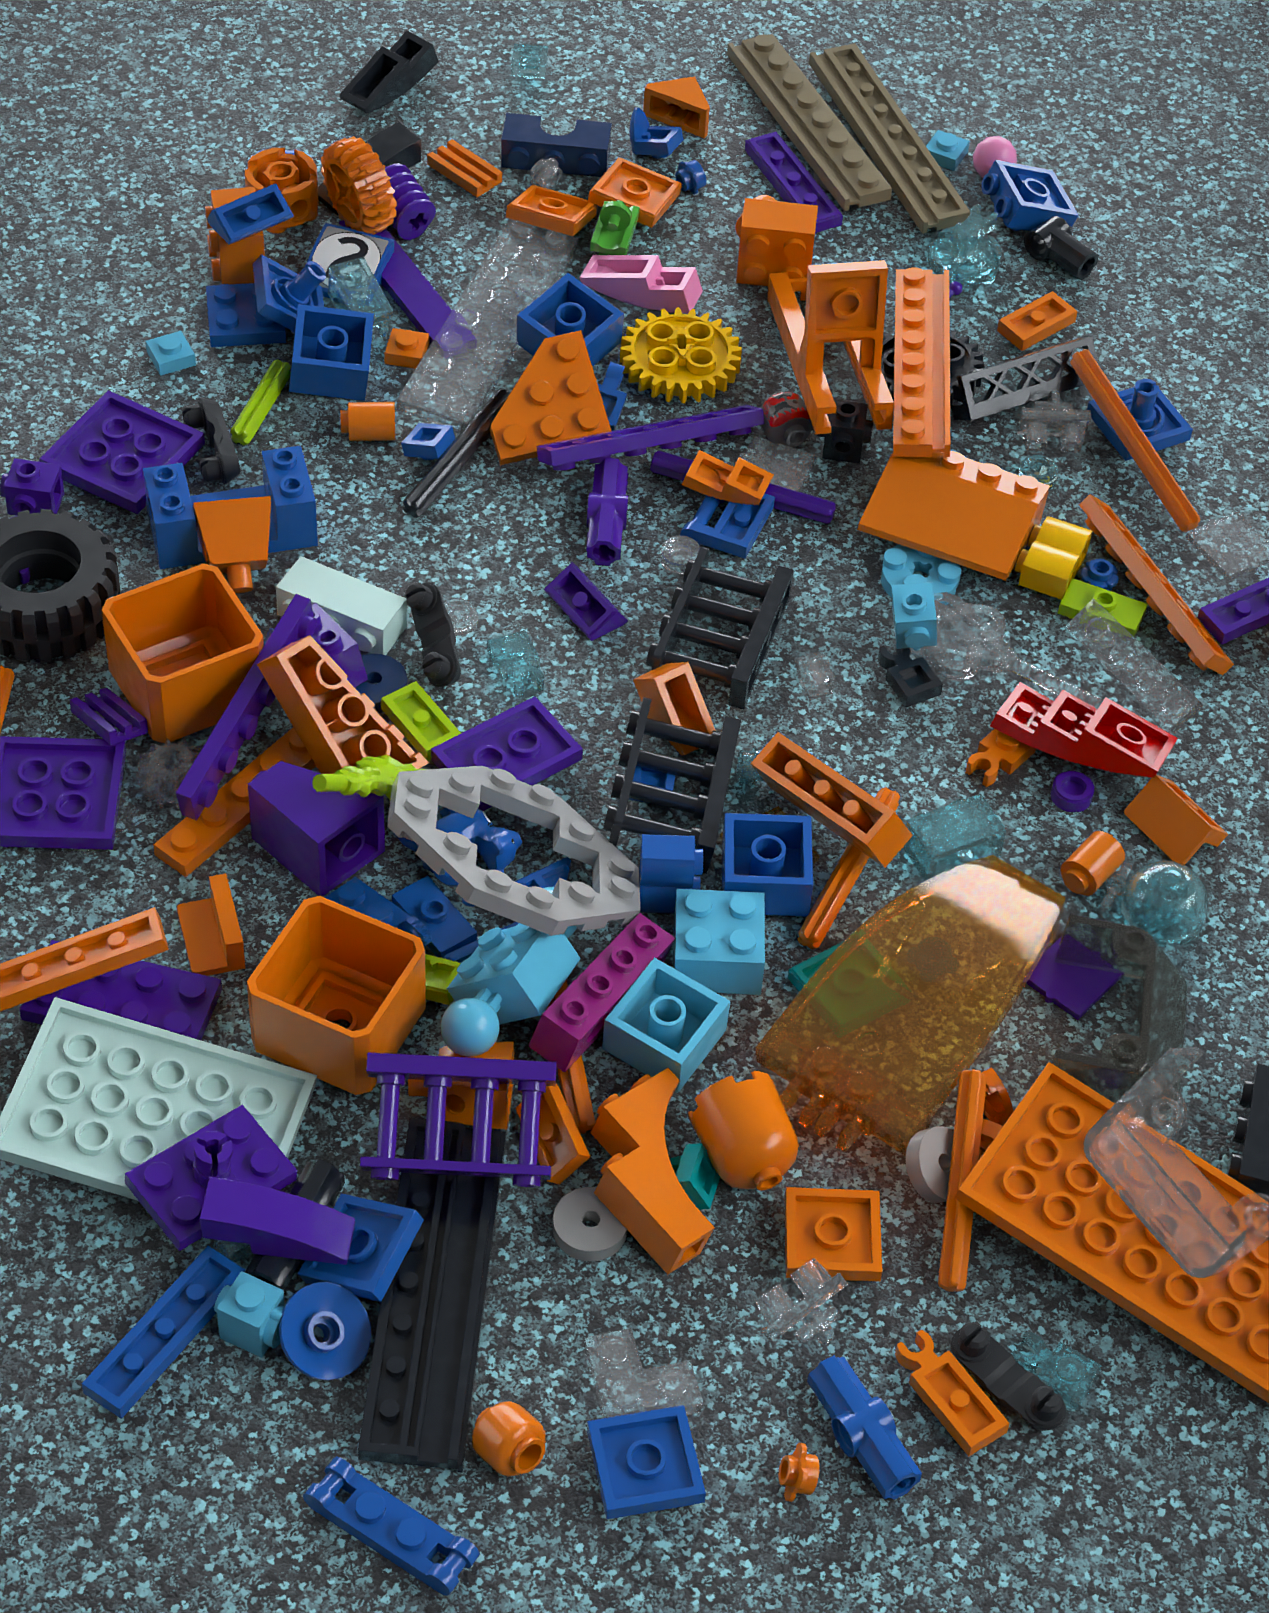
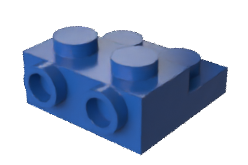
[981,160,1079,231]

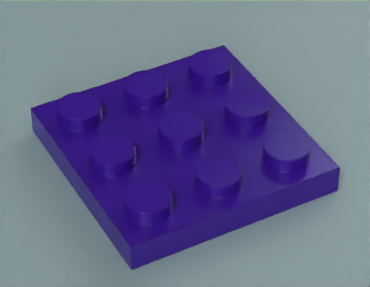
[39,390,205,515]
[0,736,126,850]

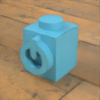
[891,582,937,651]
[214,1271,285,1358]

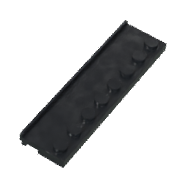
[358,1117,506,1473]

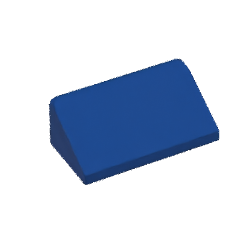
[207,183,294,245]

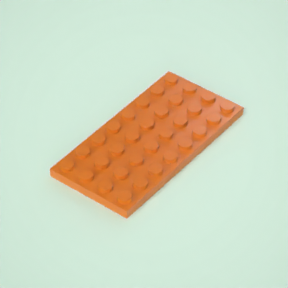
[954,1062,1269,1403]

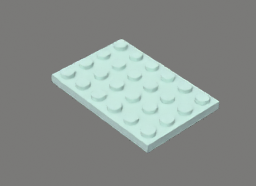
[0,997,317,1201]

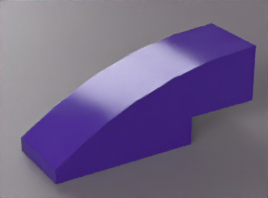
[200,1177,355,1265]

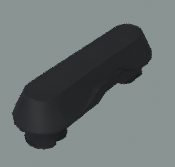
[182,397,240,485]
[405,582,461,687]
[950,1322,1067,1431]

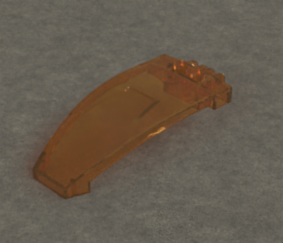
[756,855,1066,1156]

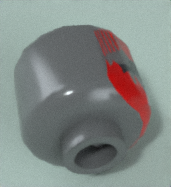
[760,391,813,447]

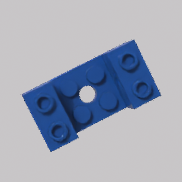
[143,446,318,569]

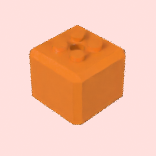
[101,564,264,743]
[247,896,426,1095]

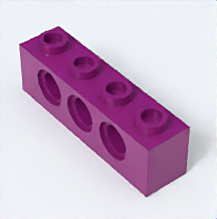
[529,913,675,1072]

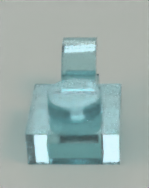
[950,204,998,265]

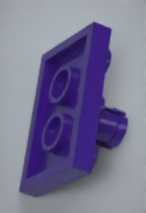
[125,1104,298,1251]

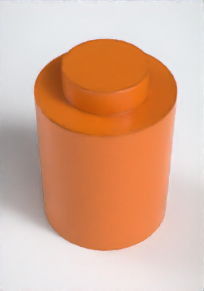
[340,402,395,441]
[1060,831,1125,896]

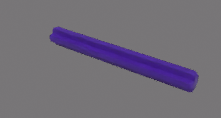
[650,450,836,524]

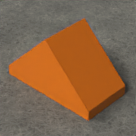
[643,76,710,138]

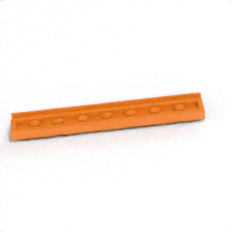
[893,267,951,457]

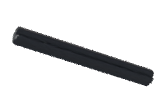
[403,388,511,518]

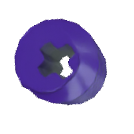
[385,163,436,240]

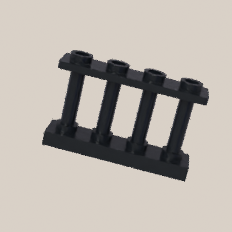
[646,547,794,710]
[603,697,741,874]

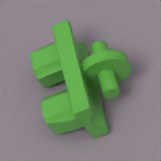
[590,200,640,255]

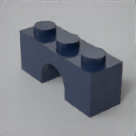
[501,113,612,177]

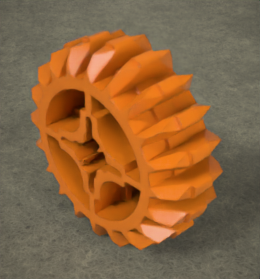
[321,136,397,235]

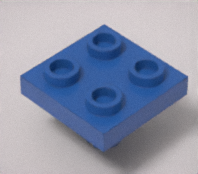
[253,254,326,334]
[1086,379,1193,461]

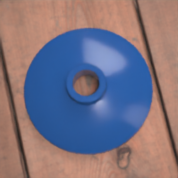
[279,1282,371,1381]

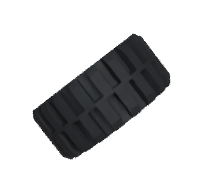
[0,509,121,663]

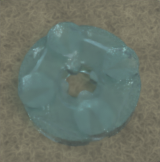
[928,226,1002,285]

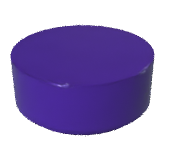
[1051,771,1094,812]

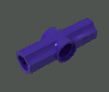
[586,458,628,566]

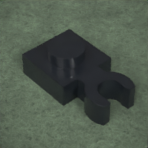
[878,646,943,707]

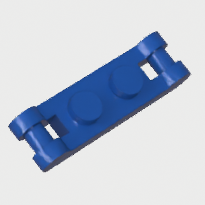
[303,1456,480,1596]

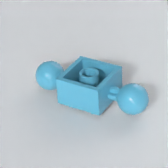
[441,887,581,1057]

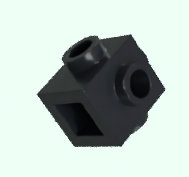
[817,400,873,464]

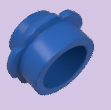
[675,160,707,195]
[1080,559,1119,591]

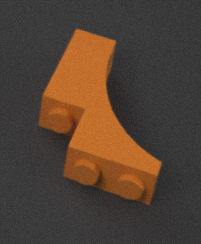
[591,1068,715,1275]

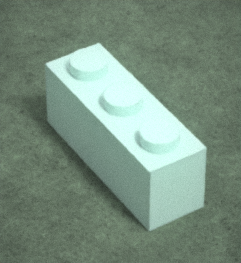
[276,556,407,655]

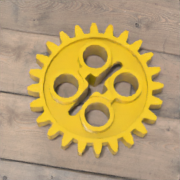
[620,307,742,403]

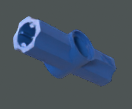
[807,1355,922,1500]

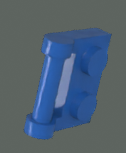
[680,493,775,559]

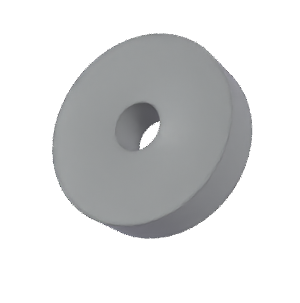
[906,1126,954,1203]
[553,1187,628,1261]

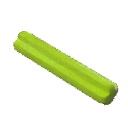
[230,359,291,446]

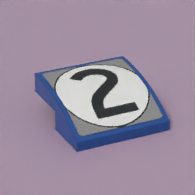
[307,223,394,308]

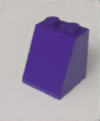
[248,761,385,897]

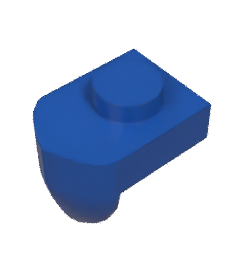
[629,107,684,158]

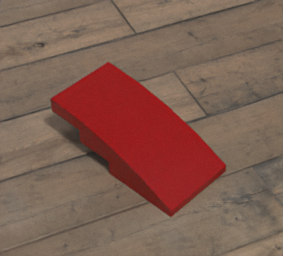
[990,682,1178,778]

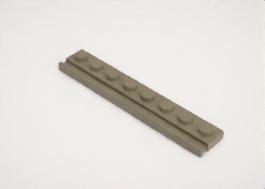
[727,34,892,211]
[809,43,971,234]

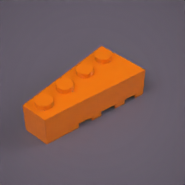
[257,635,429,774]

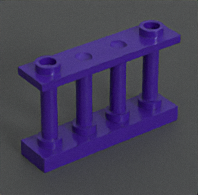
[360,1052,557,1188]

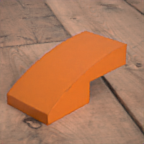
[682,450,774,505]

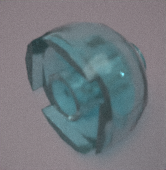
[1120,860,1208,947]

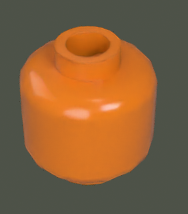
[472,1401,545,1477]

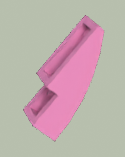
[579,255,703,314]

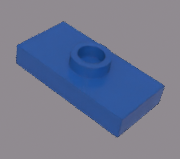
[392,876,477,958]

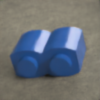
[639,834,703,914]

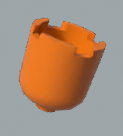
[688,1071,799,1190]

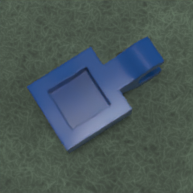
[597,362,627,431]

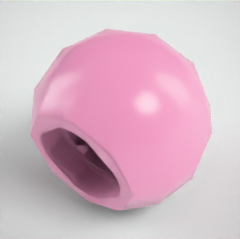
[973,136,1017,178]

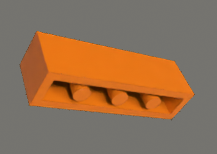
[750,732,913,868]

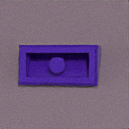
[544,562,628,641]

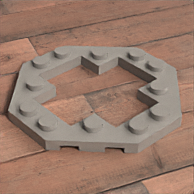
[387,766,640,936]

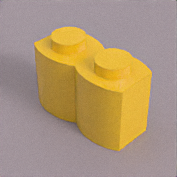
[1015,516,1092,600]

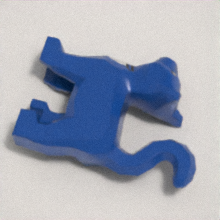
[394,808,522,907]

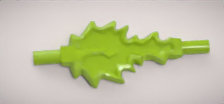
[312,755,427,799]

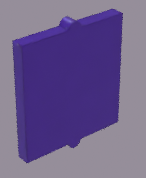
[1020,930,1125,1020]

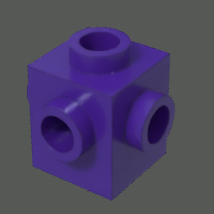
[0,458,65,515]

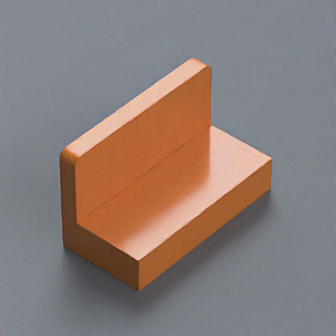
[1124,775,1228,866]
[177,873,246,976]

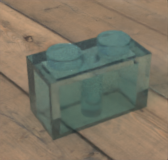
[903,794,1006,883]

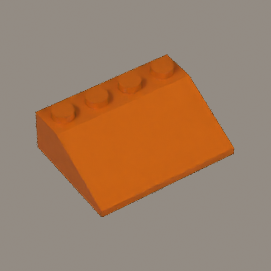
[857,451,1050,581]

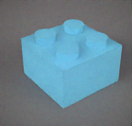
[673,889,765,995]
[602,957,730,1093]

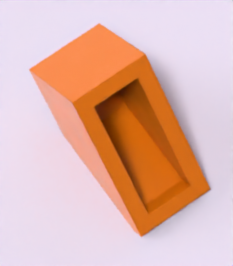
[633,662,716,755]

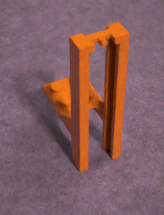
[768,260,894,434]

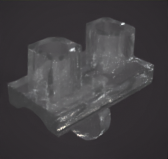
[1017,390,1091,453]
[755,1258,848,1345]

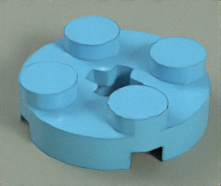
[881,544,961,607]

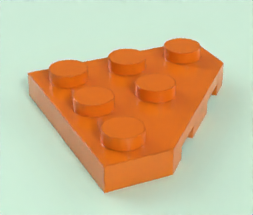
[490,330,611,466]

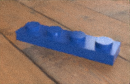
[82,1246,246,1419]

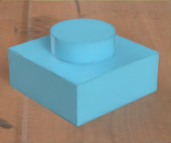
[926,130,970,171]
[146,331,196,376]

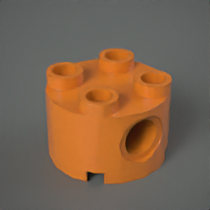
[244,148,318,233]

